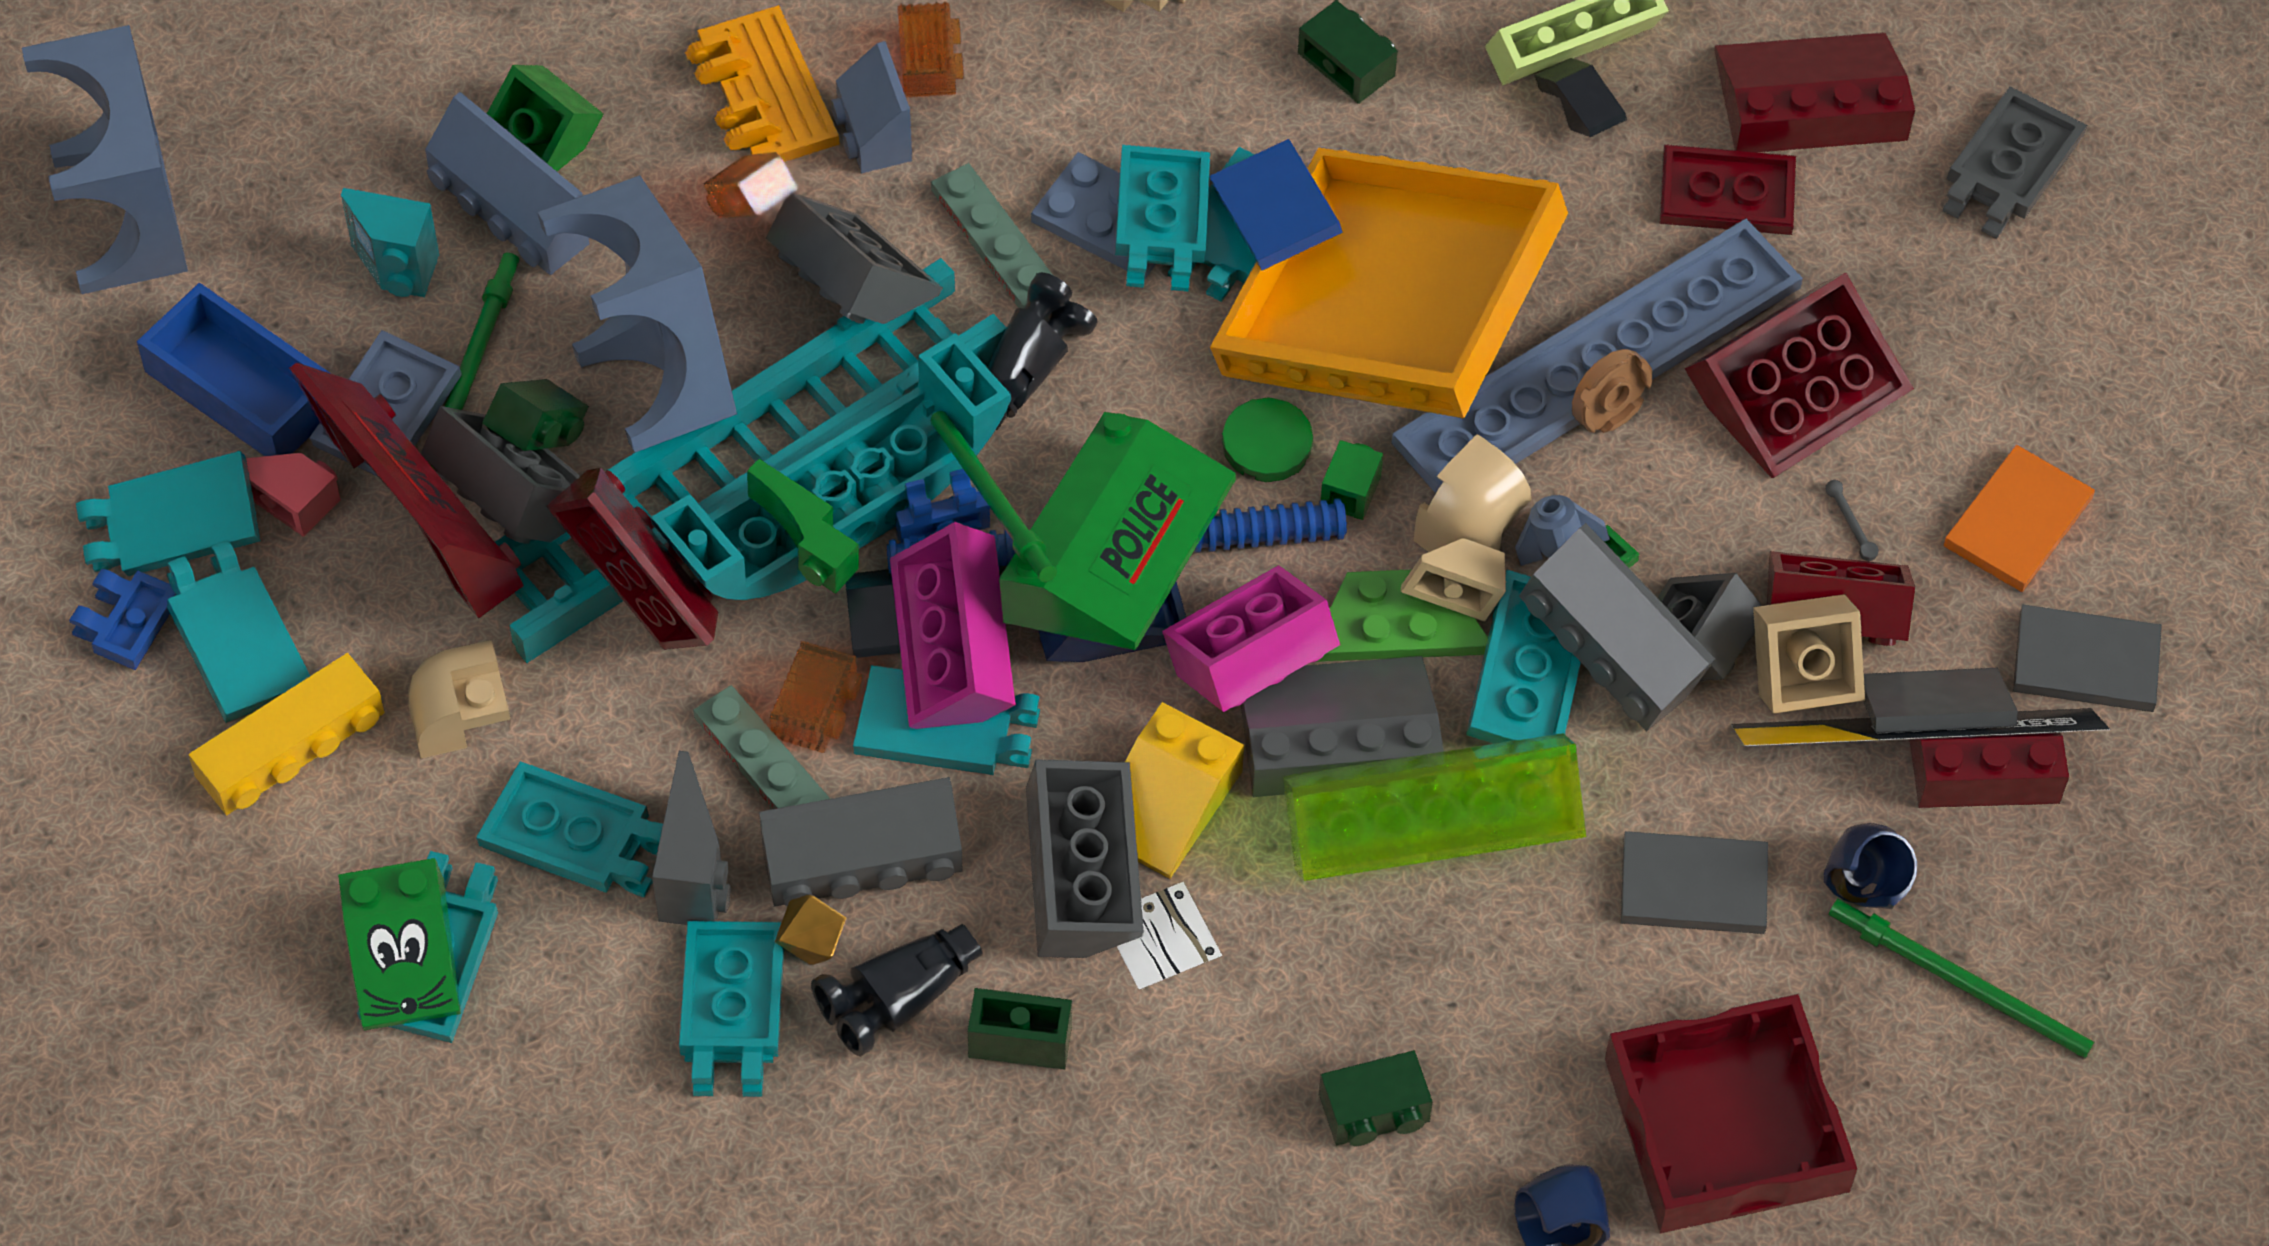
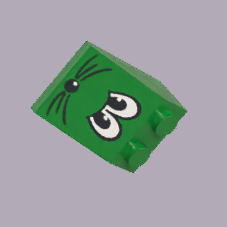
[338,858,461,1031]

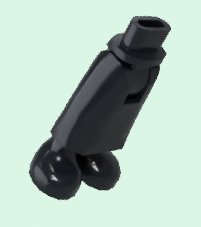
[987,272,1098,430]
[811,924,983,1057]

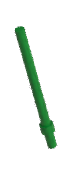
[430,252,520,469]
[930,411,1057,582]
[1828,898,2095,1059]

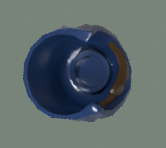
[1824,823,1917,909]
[1514,1164,1610,1246]

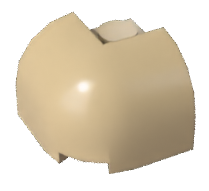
[1413,434,1532,552]
[409,639,510,759]

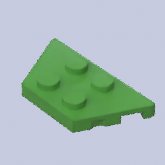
[1315,569,1488,662]

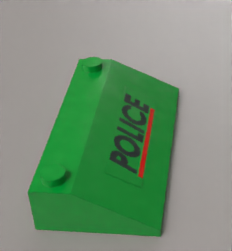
[999,412,1236,650]

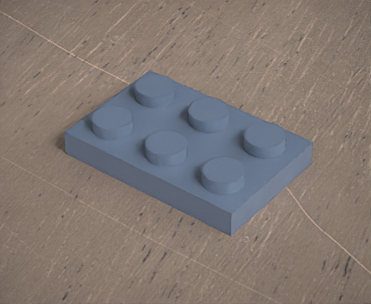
[1031,152,1156,279]
[310,330,462,477]

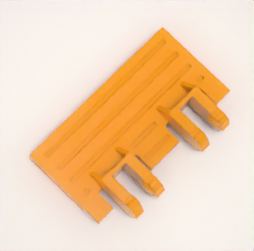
[685,5,840,166]

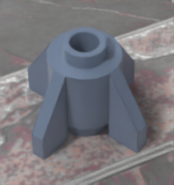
[1515,495,1610,566]

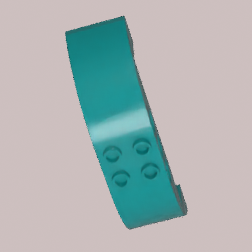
[651,333,1011,600]

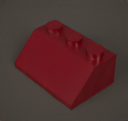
[1766,551,1915,646]
[1909,732,2069,808]

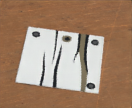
[1117,882,1222,989]

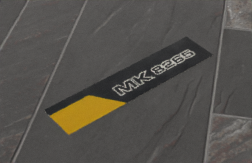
[1731,708,2111,746]

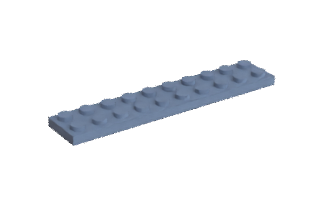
[1391,219,1803,493]

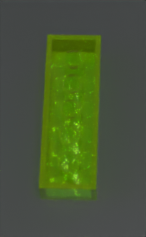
[1283,733,1586,881]

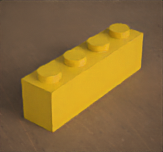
[188,652,385,816]

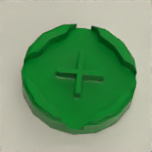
[1222,397,1314,482]

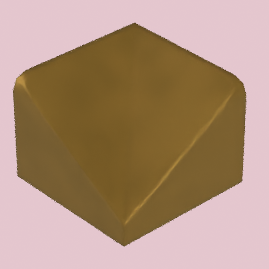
[775,895,846,965]

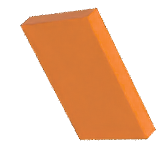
[1943,444,2095,592]

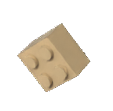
[1753,594,1865,713]

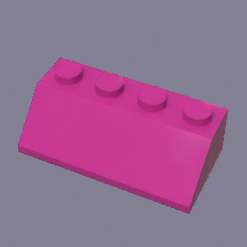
[890,522,1016,729]

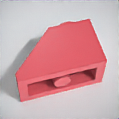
[246,453,341,537]

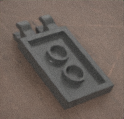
[1942,86,2087,239]

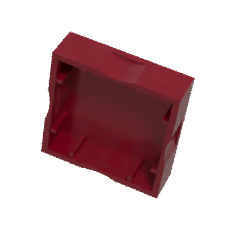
[1605,994,1858,1233]

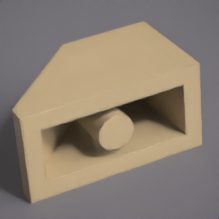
[1401,538,1506,621]

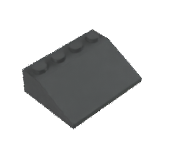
[1240,656,1444,797]

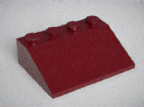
[1714,32,1915,152]
[1684,272,1914,478]
[546,467,719,650]

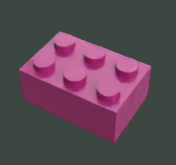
[1162,565,1340,712]

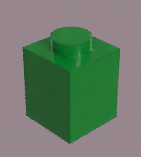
[1321,440,1383,520]

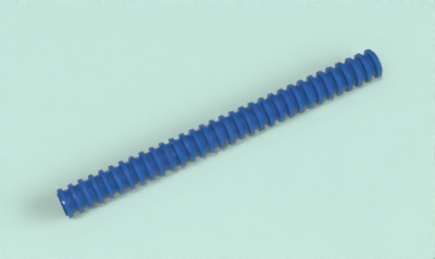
[886,499,1347,576]

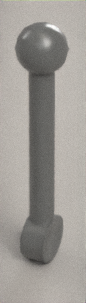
[1825,479,1879,561]

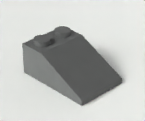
[652,751,731,925]

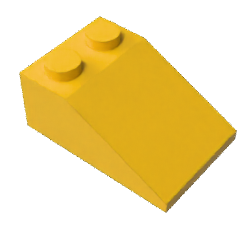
[1125,702,1244,879]

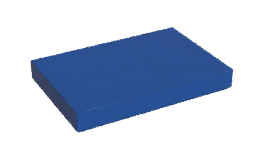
[1209,139,1343,270]

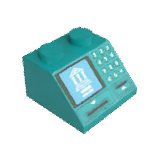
[341,188,440,298]

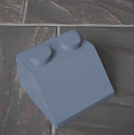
[831,41,912,173]

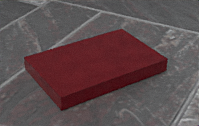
[1659,144,1796,235]

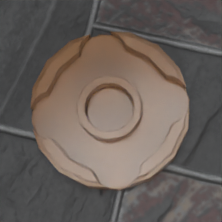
[1572,349,1652,433]

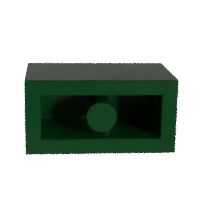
[1297,0,1398,104]
[482,379,589,451]
[967,988,1072,1070]
[1319,1050,1433,1146]

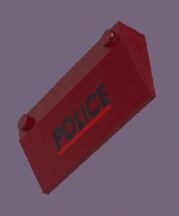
[290,363,524,619]

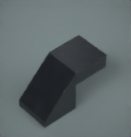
[1535,58,1627,137]
[845,569,900,658]

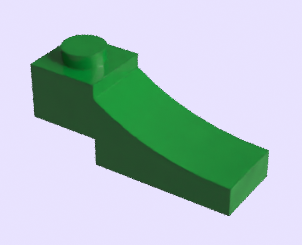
[747,459,859,594]

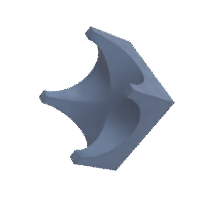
[22,25,188,294]
[537,175,737,453]

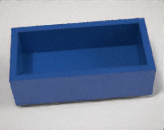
[136,282,331,456]

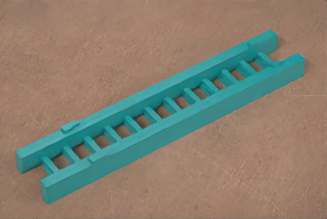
[495,258,1007,663]

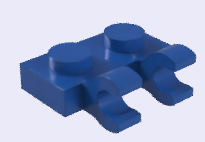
[896,469,990,543]
[69,569,176,670]

